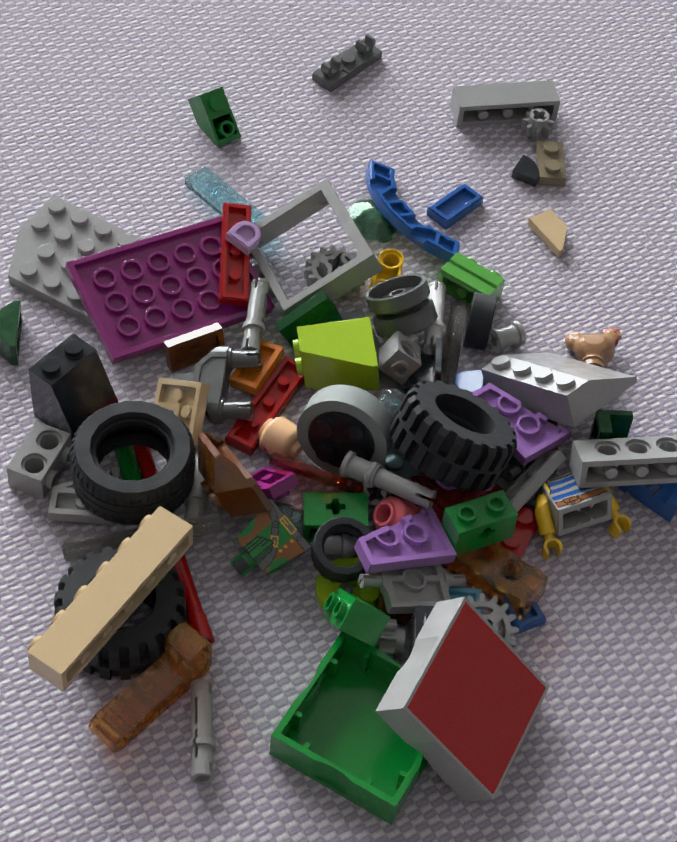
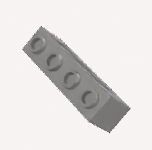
[569,435,677,488]

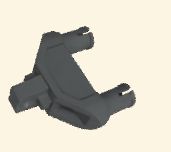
[172,346,261,424]

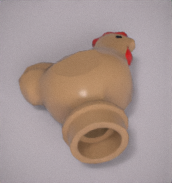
[565,328,622,368]

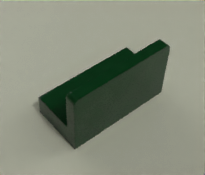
[274,290,344,351]
[588,410,633,440]

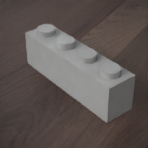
[450,80,560,127]

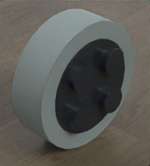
[297,385,393,478]

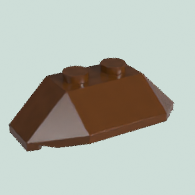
[198,432,273,518]

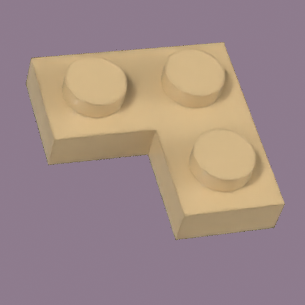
[154,377,210,446]

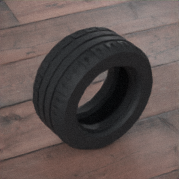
[70,401,195,525]

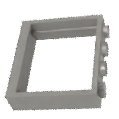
[250,179,383,317]

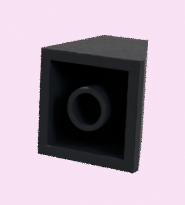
[28,333,119,442]

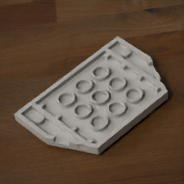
[8,195,142,327]

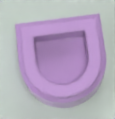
[225,221,261,256]

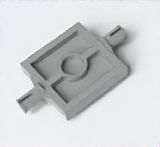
[358,564,466,614]

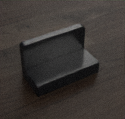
[407,337,442,392]

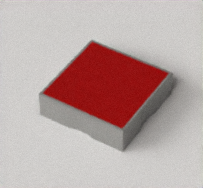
[375,597,549,802]

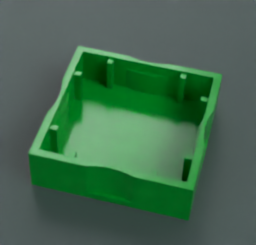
[269,631,429,825]

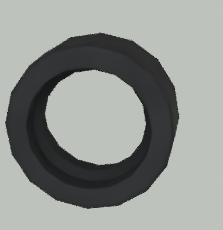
[463,292,497,351]
[311,516,371,583]

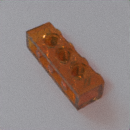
[436,508,548,621]

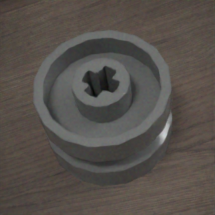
[365,274,438,338]

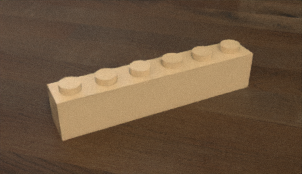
[27,506,193,692]

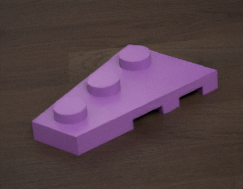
[473,383,572,466]
[354,507,457,573]

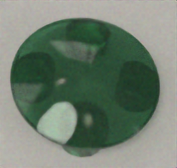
[347,199,397,243]

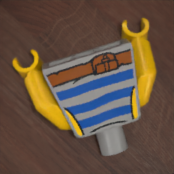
[535,472,632,560]

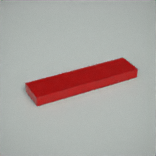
[218,202,252,307]
[225,356,305,456]

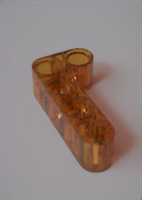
[88,622,212,753]

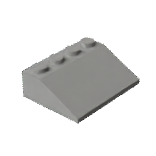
[481,352,637,428]

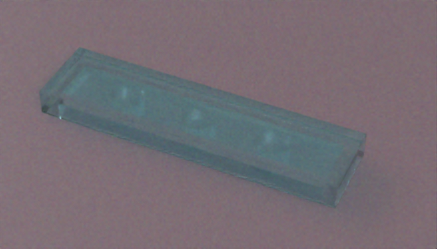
[185,166,266,224]

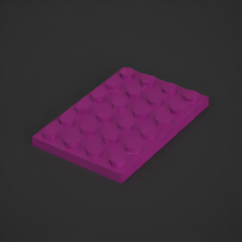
[65,216,274,365]

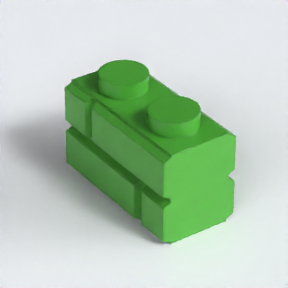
[436,252,505,307]

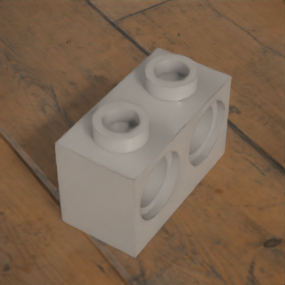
[6,421,72,499]

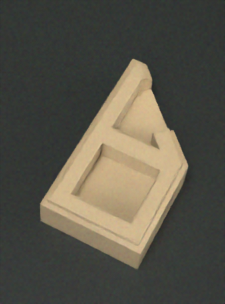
[528,209,567,257]

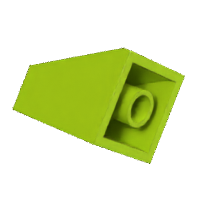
[292,317,380,390]

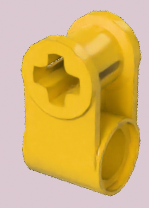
[369,249,404,289]

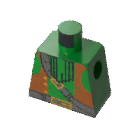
[230,499,312,577]

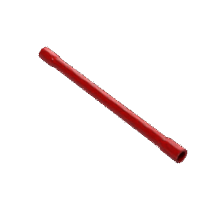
[133,446,215,648]

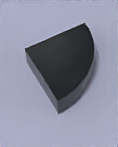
[511,155,539,187]

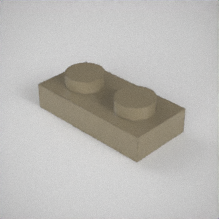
[535,140,566,186]

